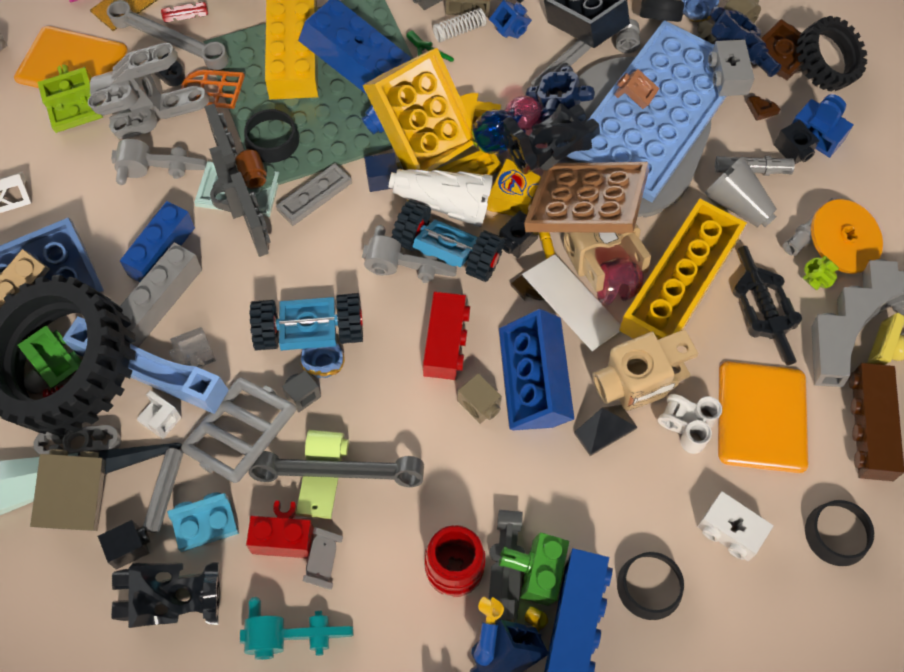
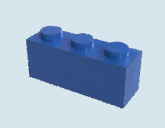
[120,201,195,282]

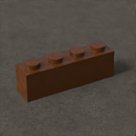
[849,363,904,482]

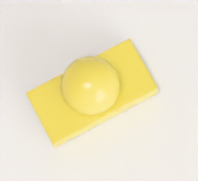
[867,313,904,365]

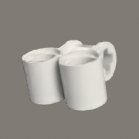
[658,394,722,454]

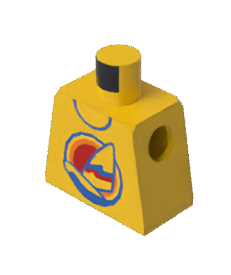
[487,159,541,216]

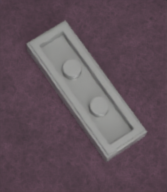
[276,163,352,226]

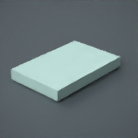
[194,161,279,217]

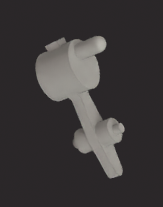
[111,139,207,185]
[362,225,457,283]

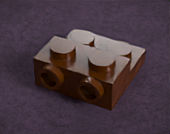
[761,19,820,81]

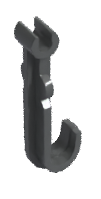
[489,510,525,624]

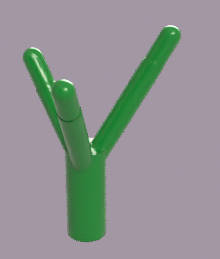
[406,30,454,62]

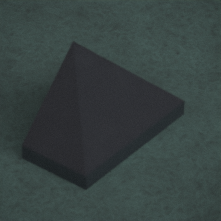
[574,405,637,456]

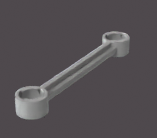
[107,0,229,70]

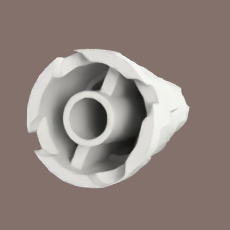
[388,169,493,227]

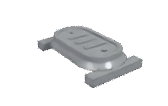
[302,527,343,590]

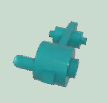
[240,597,354,660]

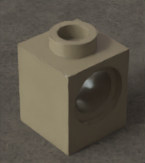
[457,373,502,424]

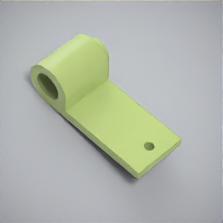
[296,430,349,519]

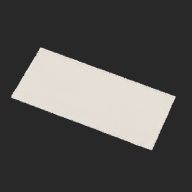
[522,254,621,351]

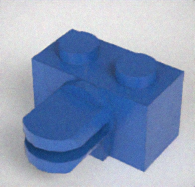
[792,94,854,158]

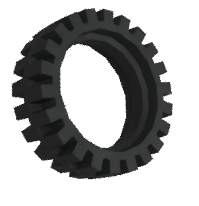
[796,16,867,92]

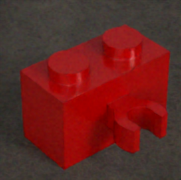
[246,500,314,559]

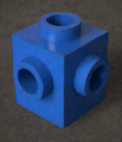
[489,0,532,39]

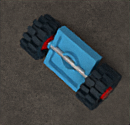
[391,199,505,282]
[249,293,363,351]

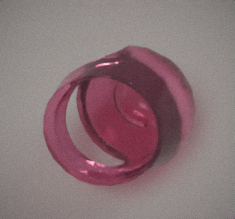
[503,95,542,130]
[597,257,644,305]

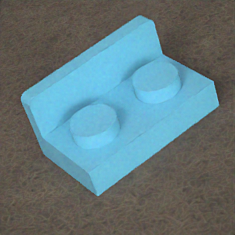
[167,492,239,552]

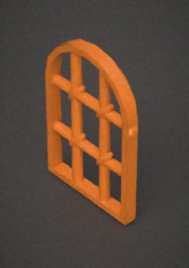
[181,70,245,109]

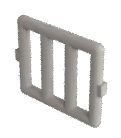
[181,378,296,483]

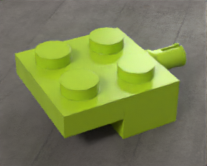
[37,65,103,133]

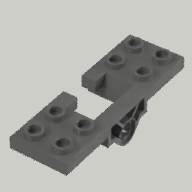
[204,104,271,257]

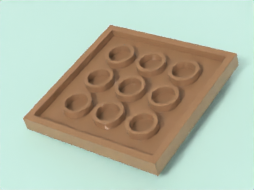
[524,162,649,234]

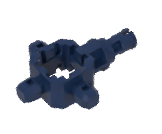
[710,6,781,77]
[526,66,595,145]

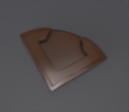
[746,96,781,121]

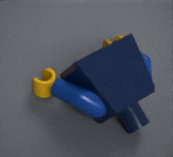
[470,597,549,672]

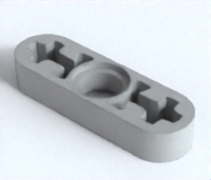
[34,425,121,455]

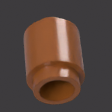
[235,150,267,189]

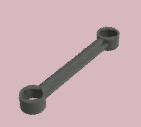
[248,451,424,487]

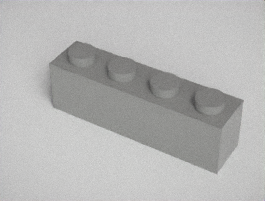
[120,242,202,347]

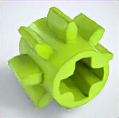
[803,256,839,290]

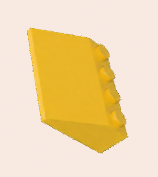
[362,48,480,171]

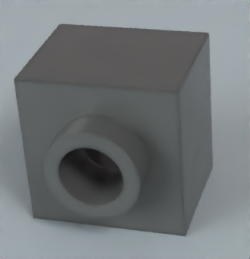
[282,370,321,413]

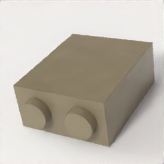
[30,449,106,531]

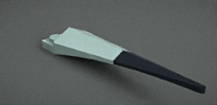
[0,443,182,515]

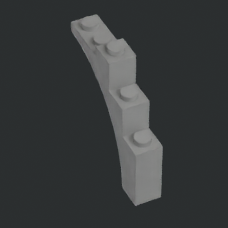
[811,259,904,387]

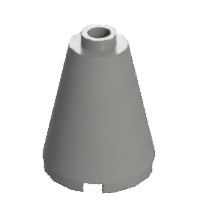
[705,156,777,227]

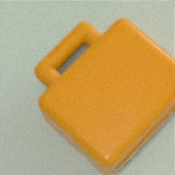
[14,26,128,88]
[718,361,808,473]

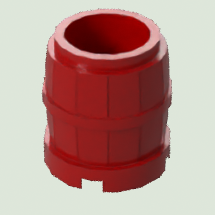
[425,525,485,597]

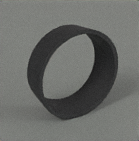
[244,109,299,163]
[805,500,875,566]
[617,552,684,620]

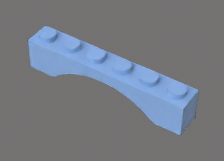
[62,316,229,414]

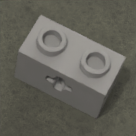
[708,40,755,96]

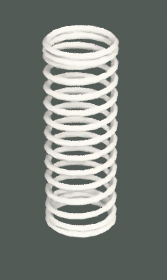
[433,8,487,43]

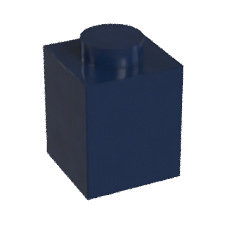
[364,153,402,192]

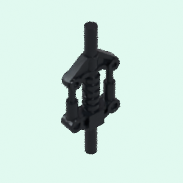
[733,246,802,365]

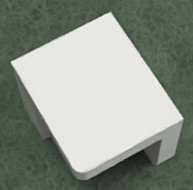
[137,390,181,439]

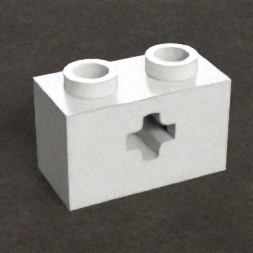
[697,491,774,561]

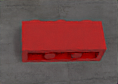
[423,292,471,380]

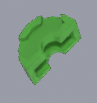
[17,326,82,388]

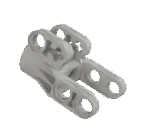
[88,43,209,139]

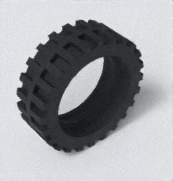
[0,275,136,435]

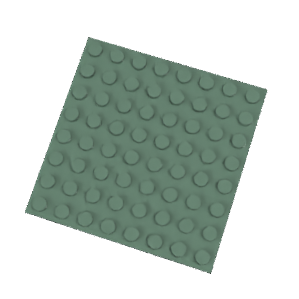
[203,0,414,190]

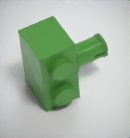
[499,532,570,606]

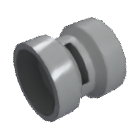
[616,19,640,53]

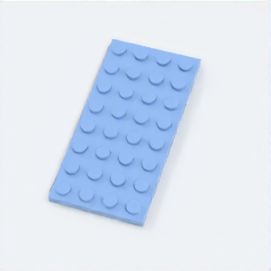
[567,20,727,203]

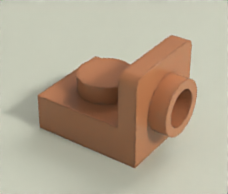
[614,69,660,109]

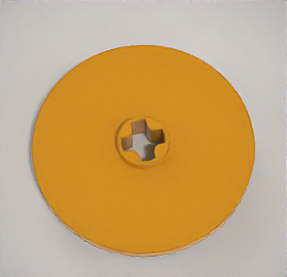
[811,199,883,274]

